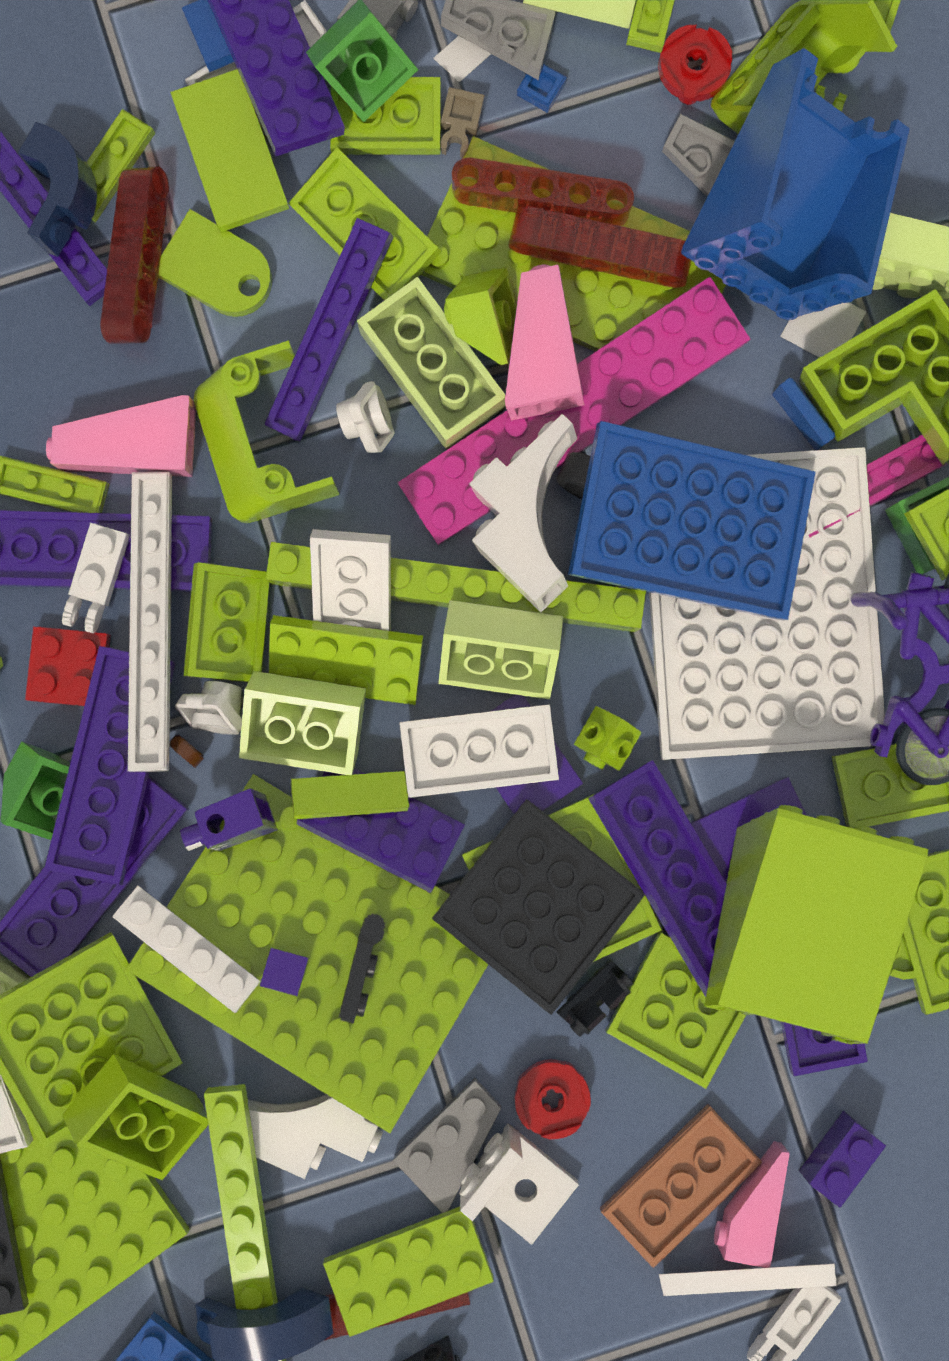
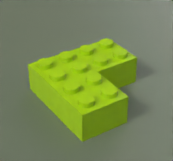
[799,289,949,465]

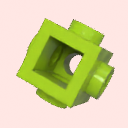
[573,706,642,771]

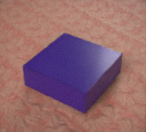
[260,948,309,996]

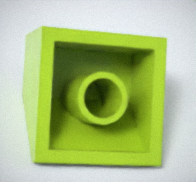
[444,267,517,365]

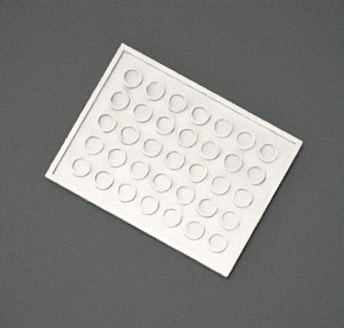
[649,447,885,760]

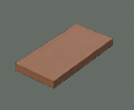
[600,1104,762,1268]

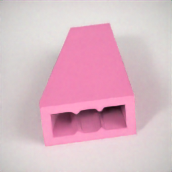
[505,265,585,421]
[46,395,196,477]

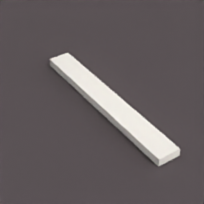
[128,472,172,772]

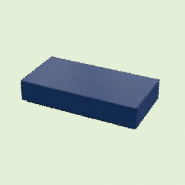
[182,0,234,73]
[772,378,836,451]

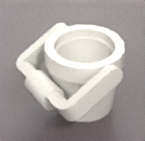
[336,381,395,453]
[175,681,242,735]

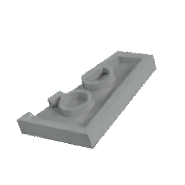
[441,0,556,80]
[662,114,735,197]
[393,1078,501,1213]

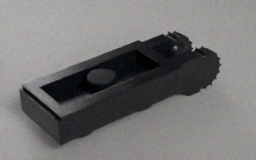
[338,913,386,1024]

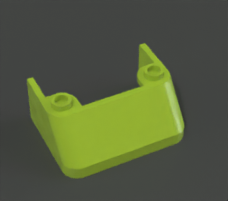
[711,0,898,134]
[194,340,340,523]

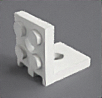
[459,1123,579,1245]

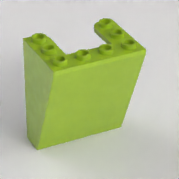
[704,805,929,1044]

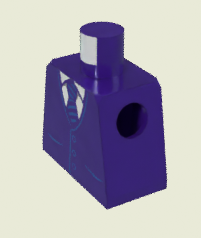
[180,788,278,851]

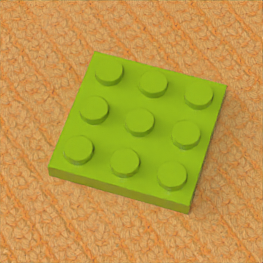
[605,931,746,1089]

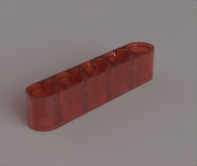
[452,157,634,228]
[100,166,169,344]
[508,206,692,288]

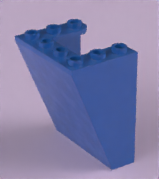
[681,48,910,320]

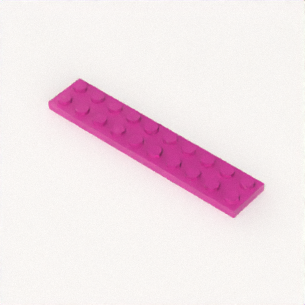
[397,277,751,546]

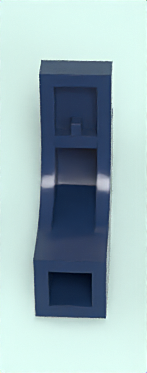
[18,122,97,257]
[195,1287,334,1361]

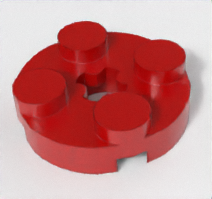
[658,25,732,105]
[514,1059,591,1139]

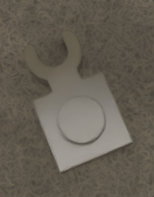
[441,87,484,159]

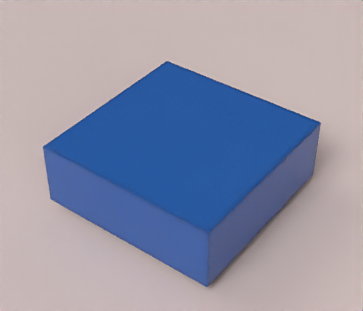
[517,64,567,113]

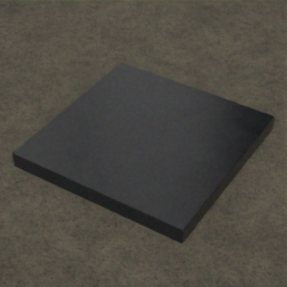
[432,799,645,1015]

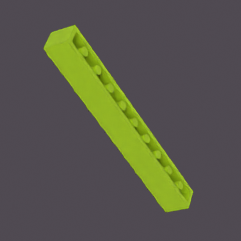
[266,542,646,632]

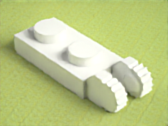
[62,523,129,633]
[747,1286,842,1361]

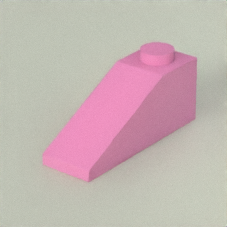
[714,1141,790,1268]

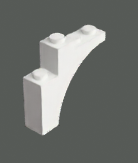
[469,414,578,612]
[248,1094,383,1179]

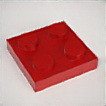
[25,626,111,706]

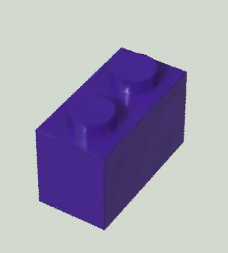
[799,1110,886,1208]

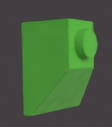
[1,741,70,840]

